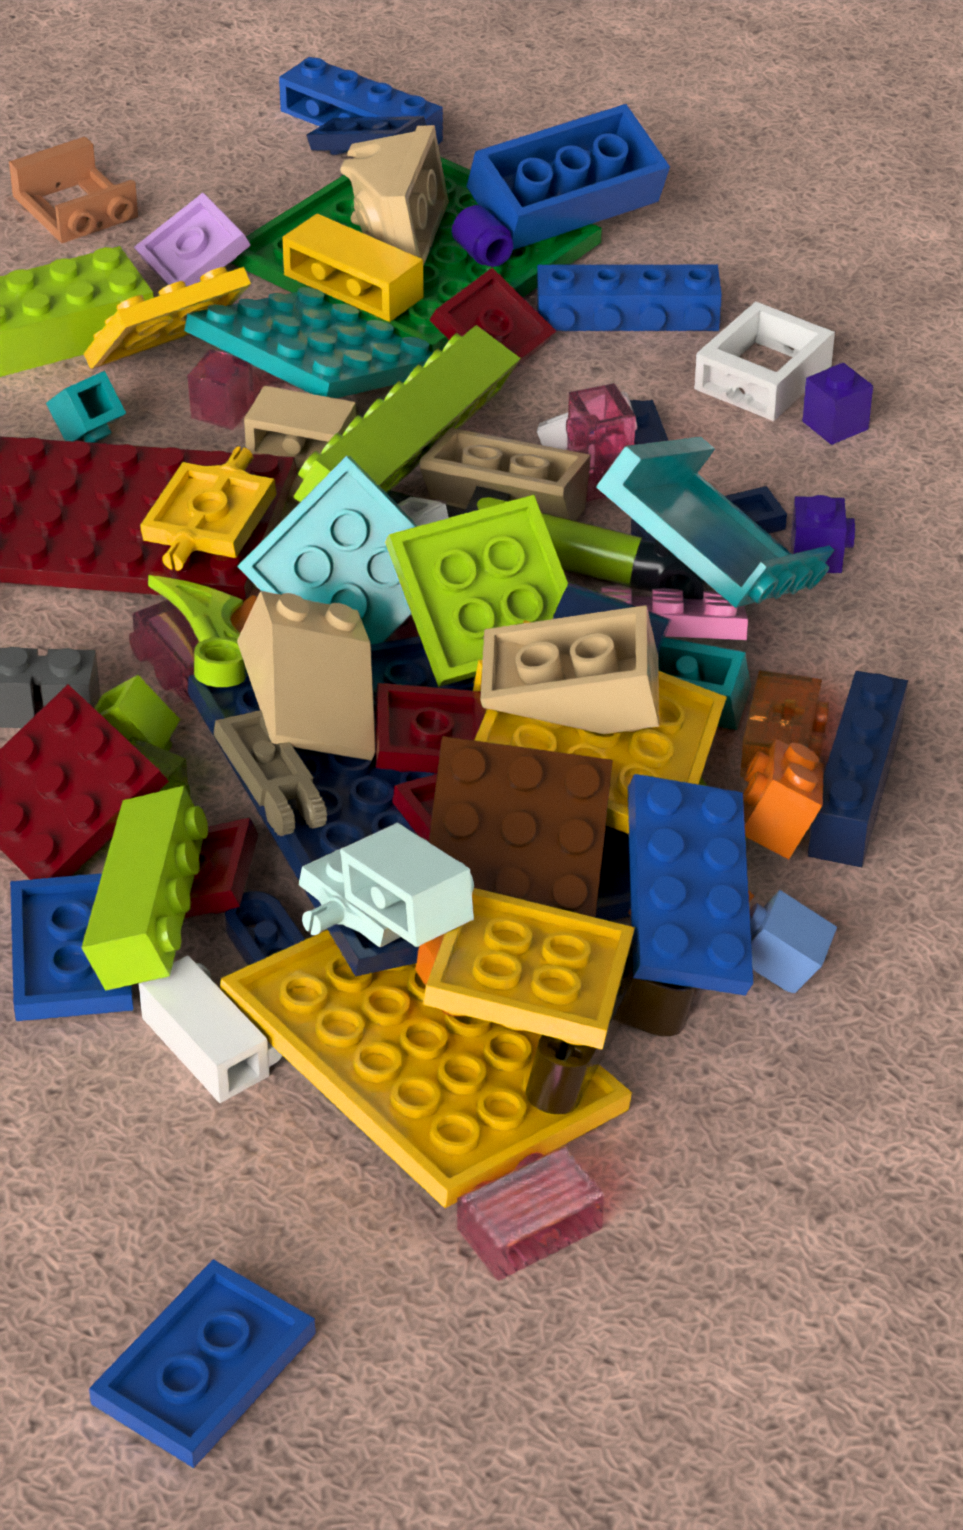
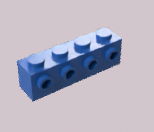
[279,57,443,145]
[537,264,722,331]

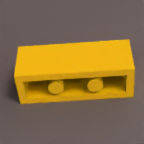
[282,214,424,322]

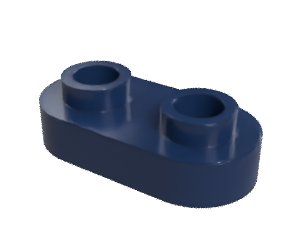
[225,891,305,966]

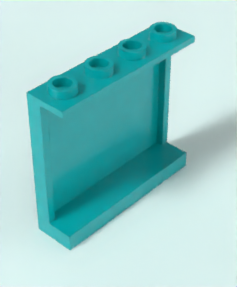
[596,436,834,608]

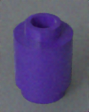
[452,205,513,267]

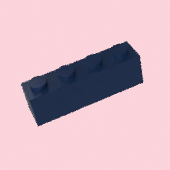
[808,670,908,868]

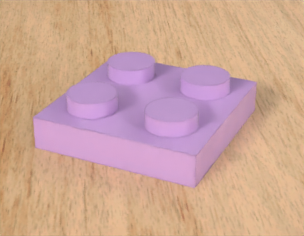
[134,193,251,286]

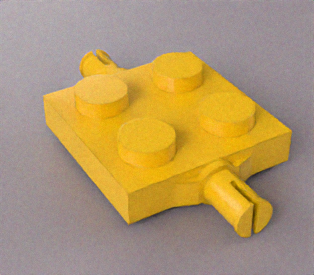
[140,446,277,571]

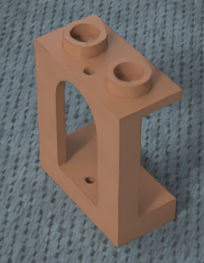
[9,136,138,243]

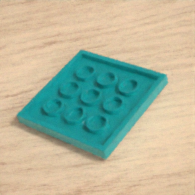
[184,287,434,399]

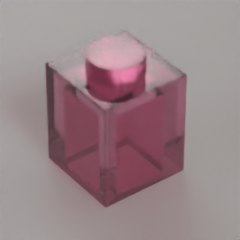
[187,349,255,430]

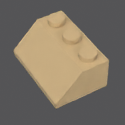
[420,428,591,521]

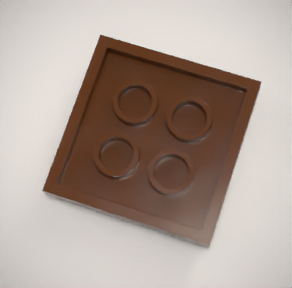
[428,736,613,917]

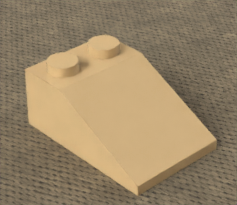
[237,591,375,760]
[480,605,659,734]

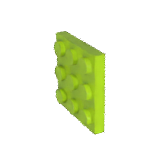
[385,495,568,687]

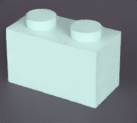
[340,823,474,947]

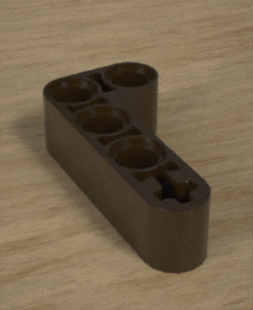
[525,943,696,1114]

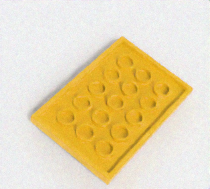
[220,930,632,1208]

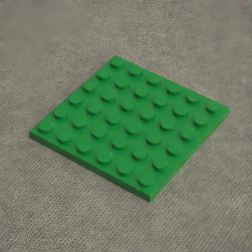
[231,157,602,352]

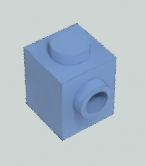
[749,890,837,993]

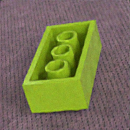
[0,246,154,377]

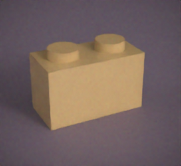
[244,386,356,468]

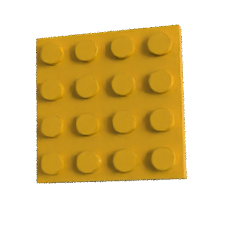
[474,620,727,834]

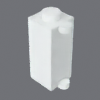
[139,955,282,1103]

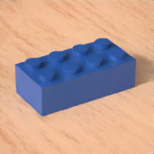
[467,104,670,250]

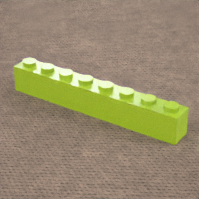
[293,325,521,502]

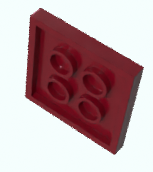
[0,684,169,880]

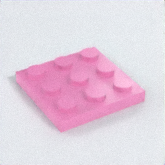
[601,586,748,640]

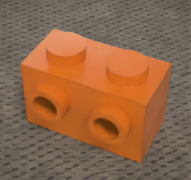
[743,739,824,860]

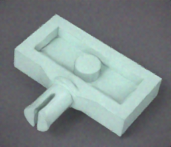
[298,848,401,947]

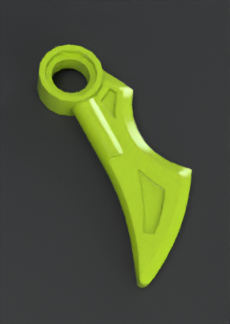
[148,575,247,687]

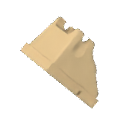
[340,125,449,266]

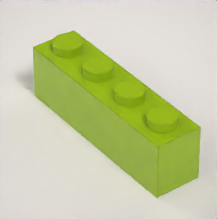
[81,786,208,991]

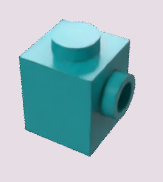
[46,371,127,443]

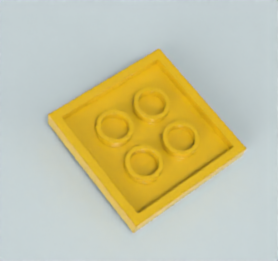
[83,267,251,369]
[423,888,635,1049]

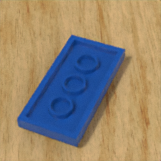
[628,774,753,996]

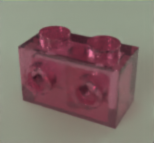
[566,383,636,502]

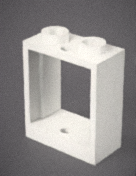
[694,301,835,421]

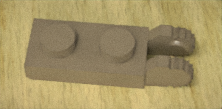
[214,710,327,836]

